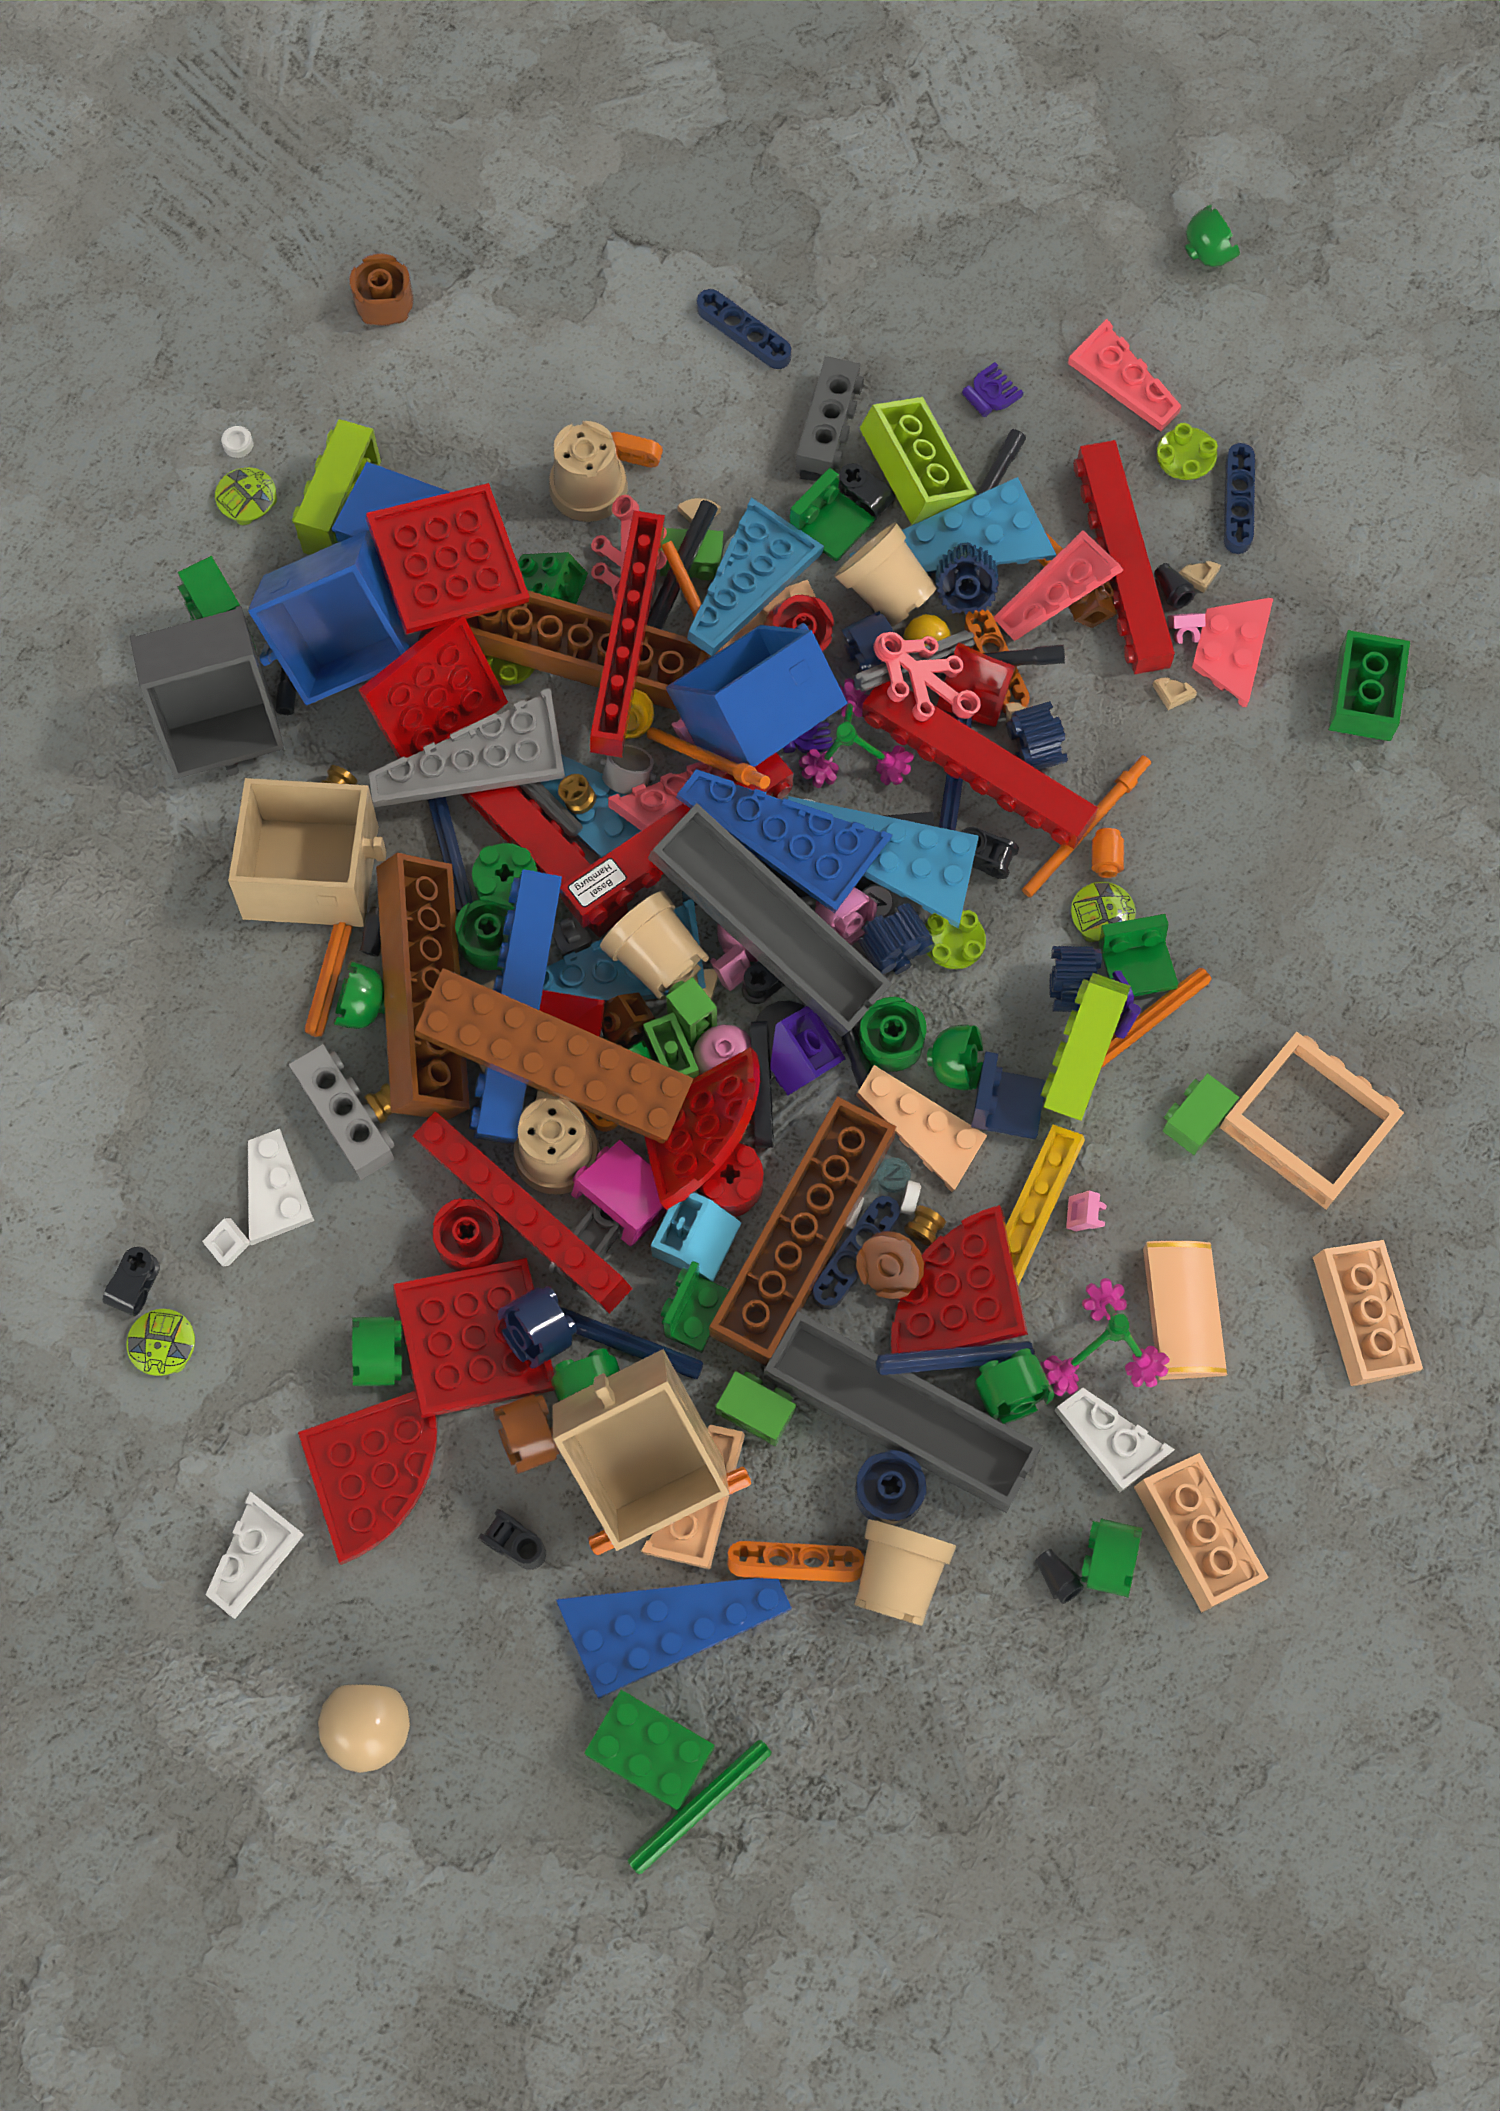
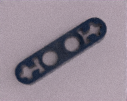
[697,289,791,369]
[1224,443,1255,554]
[813,1196,900,1310]

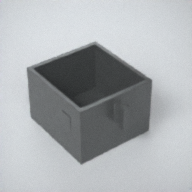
[130,606,285,780]

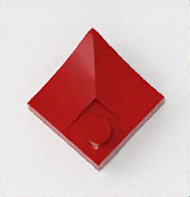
[936,642,1015,727]
[539,990,605,1037]

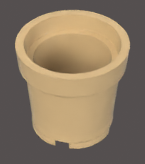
[549,421,628,522]
[834,522,936,627]
[600,891,709,1001]
[514,1098,600,1195]
[855,1519,956,1626]

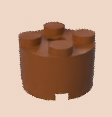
[350,254,414,325]
[493,1394,560,1474]

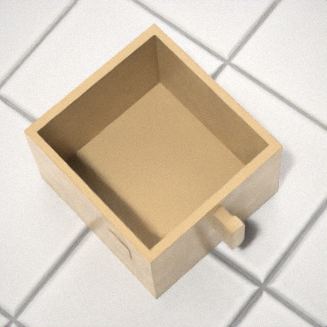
[228,778,386,927]
[553,1349,730,1551]

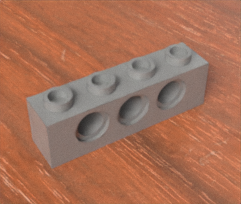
[289,1044,395,1180]

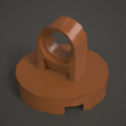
[856,1231,924,1299]

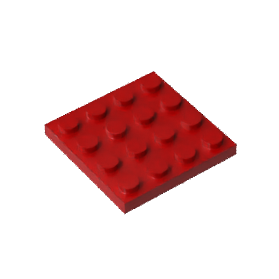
[365,483,530,634]
[358,617,508,759]
[393,1258,554,1418]

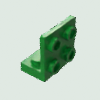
[790,468,875,561]
[518,552,588,604]
[1099,914,1178,997]
[660,1261,730,1353]

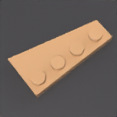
[856,1065,987,1192]

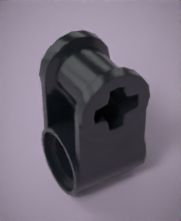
[838,463,896,521]
[961,827,1019,879]
[742,961,785,1004]
[103,1246,160,1316]
[478,1509,546,1570]

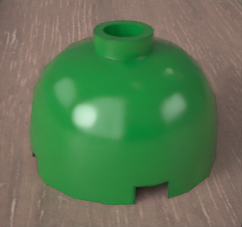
[1184,204,1240,267]
[333,961,385,1029]
[927,1024,983,1091]

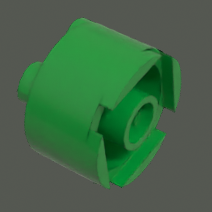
[472,843,537,907]
[455,896,513,970]
[859,997,927,1072]
[352,1316,402,1386]
[551,1348,621,1402]
[974,1348,1055,1424]
[1081,1518,1143,1598]

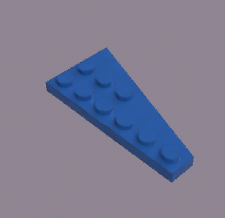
[676,769,893,913]
[556,1578,792,1699]

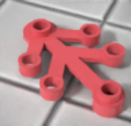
[591,495,667,602]
[874,632,980,721]

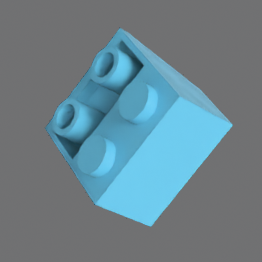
[651,1192,741,1282]

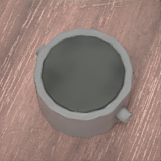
[600,744,656,795]

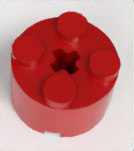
[763,595,834,652]
[697,1143,764,1217]
[432,1198,504,1271]

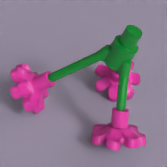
[799,678,914,788]
[1040,1278,1170,1396]

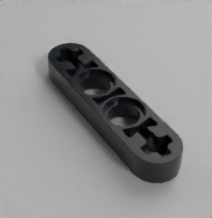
[750,1021,774,1149]

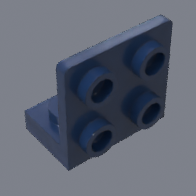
[971,1051,1046,1139]

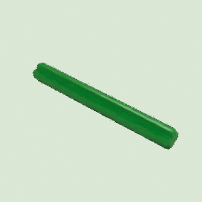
[628,1740,771,1874]

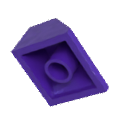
[770,1006,846,1096]

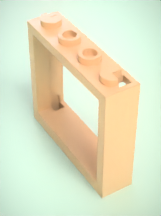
[1220,1031,1404,1210]

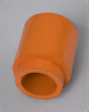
[1092,828,1124,878]

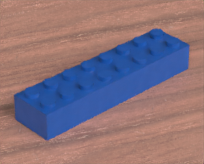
[469,869,562,1145]

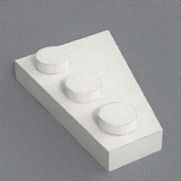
[248,1129,314,1245]
[1054,1388,1175,1492]
[206,1492,304,1619]

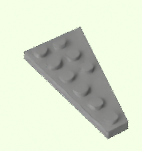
[369,688,565,807]

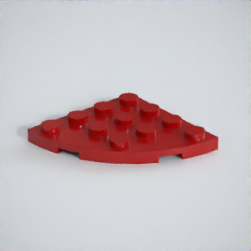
[644,1047,760,1210]
[891,1205,1028,1353]
[298,1391,438,1565]

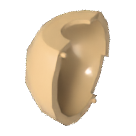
[318,1685,410,1773]

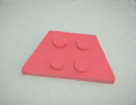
[1192,598,1273,708]

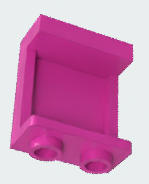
[571,1140,668,1247]

